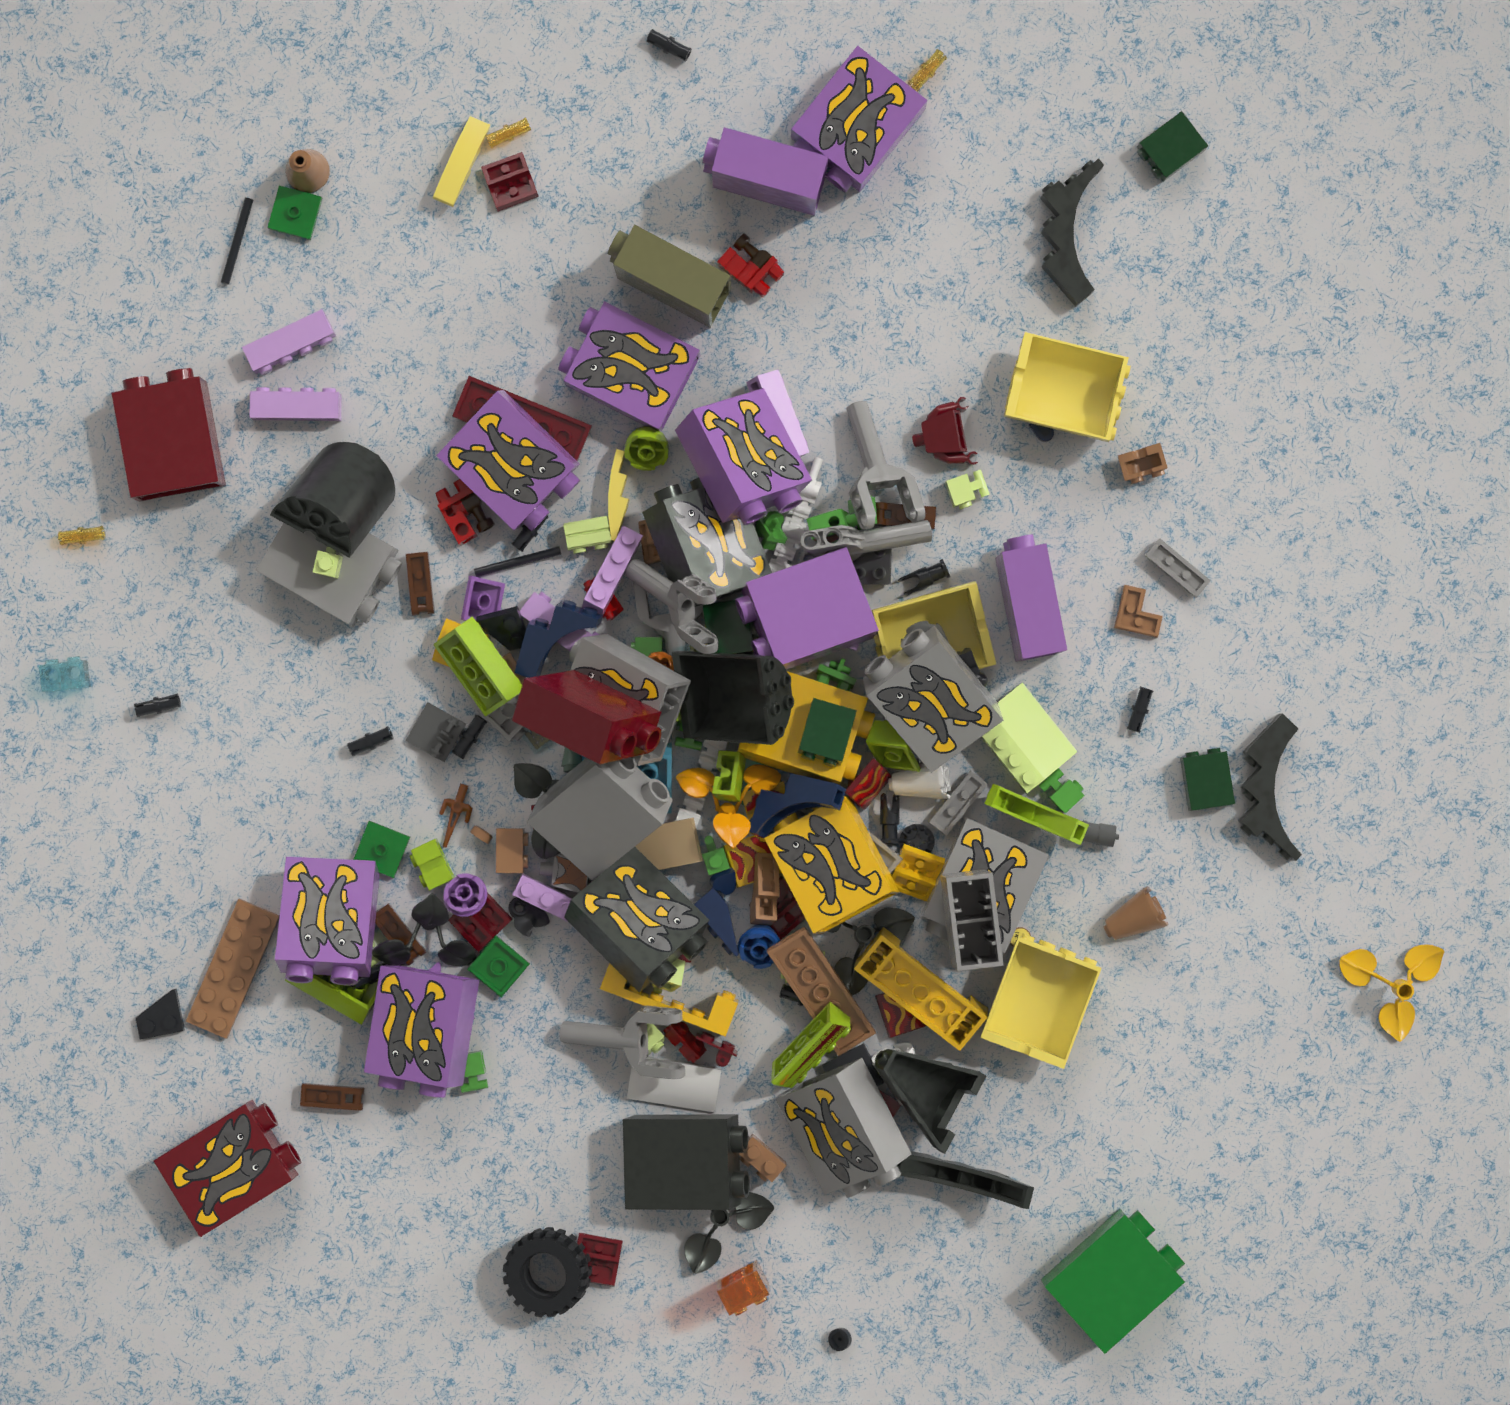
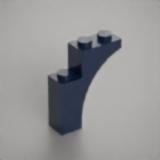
[514,600,603,678]
[749,773,846,838]

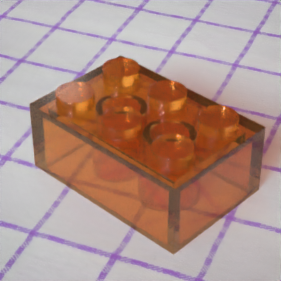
[717,1260,770,1316]

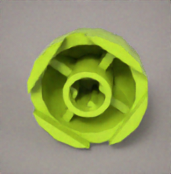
[624,426,669,471]

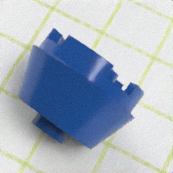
[738,925,780,969]

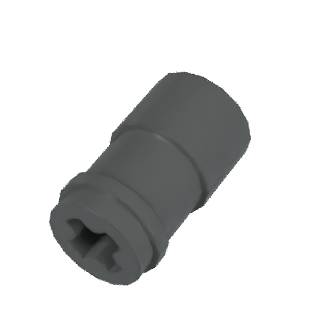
[1082,820,1119,847]

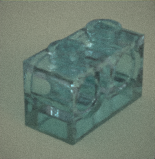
[39,656,91,692]

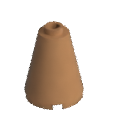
[285,149,330,193]
[1103,886,1169,940]

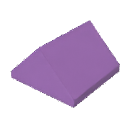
[461,576,505,621]

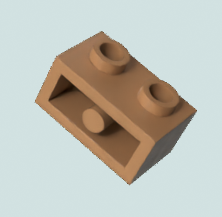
[496,828,529,873]
[739,1133,787,1182]

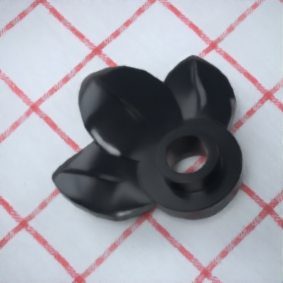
[508,897,550,937]

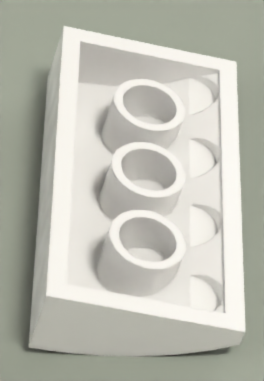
[627,1056,722,1113]

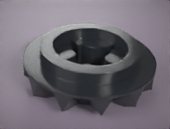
[899,824,935,853]

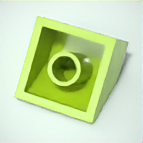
[866,720,921,772]

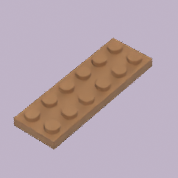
[186,898,280,1039]
[767,926,876,1056]

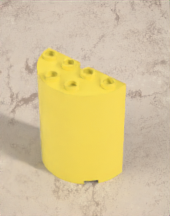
[1004,332,1131,442]
[871,581,996,669]
[980,933,1102,1069]

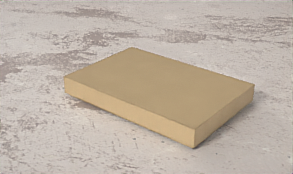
[635,817,703,870]

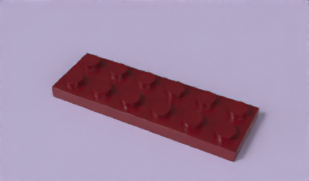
[452,376,592,461]

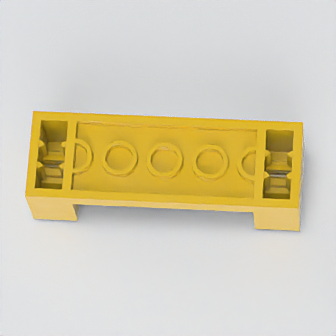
[854,927,988,1051]
[600,963,738,1037]

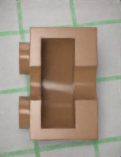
[1118,443,1168,484]

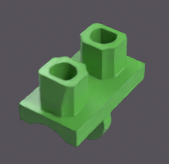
[755,511,788,550]
[816,658,857,691]

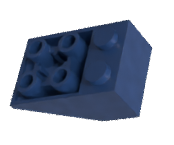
[694,887,739,957]

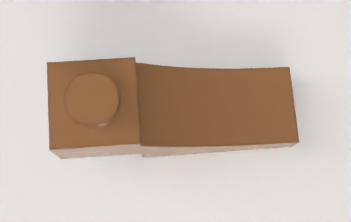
[750,852,780,926]

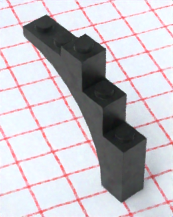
[1040,158,1104,307]
[1238,713,1302,861]
[897,1151,1034,1209]

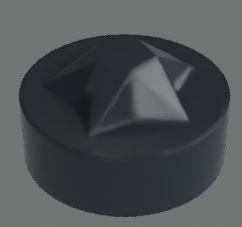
[828,1328,852,1351]

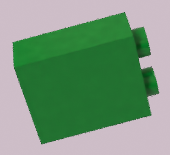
[1041,1209,1185,1354]

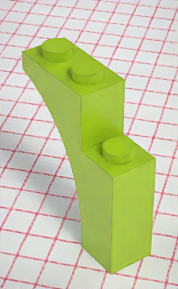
[984,784,1089,845]

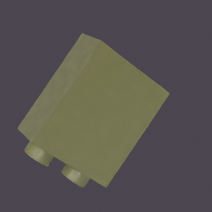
[607,224,731,328]

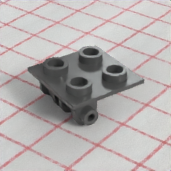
[853,549,892,585]
[406,702,466,762]

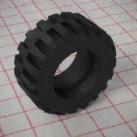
[503,1227,592,1318]

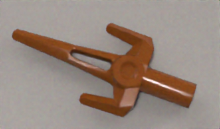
[439,783,473,848]

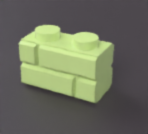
[563,516,612,554]

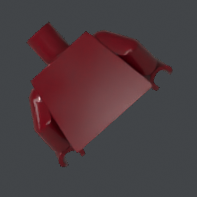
[912,397,978,465]

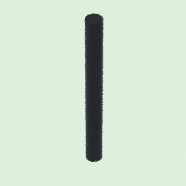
[221,197,254,285]
[474,546,562,577]

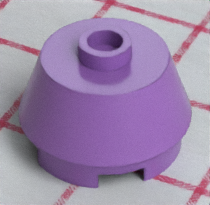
[443,873,487,917]

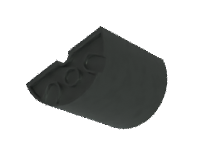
[270,442,395,558]
[672,651,794,745]

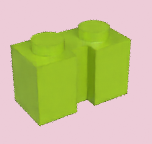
[712,750,746,802]
[409,838,455,890]

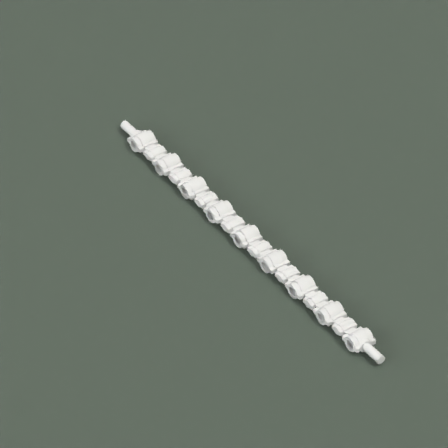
[675,457,823,828]

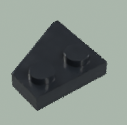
[476,606,526,651]
[136,989,185,1040]

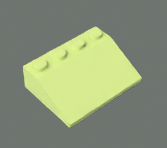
[981,683,1077,793]

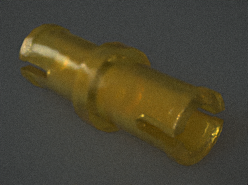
[908,49,947,92]
[485,117,531,149]
[58,526,106,545]

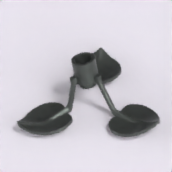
[513,763,561,859]
[372,893,478,966]
[827,907,915,996]
[684,1192,774,1274]

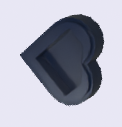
[1028,423,1054,442]
[709,868,736,895]

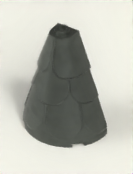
[875,1049,987,1154]

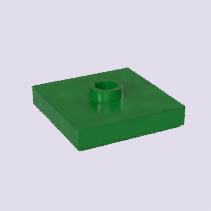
[267,185,323,240]
[353,820,411,878]
[467,935,530,998]

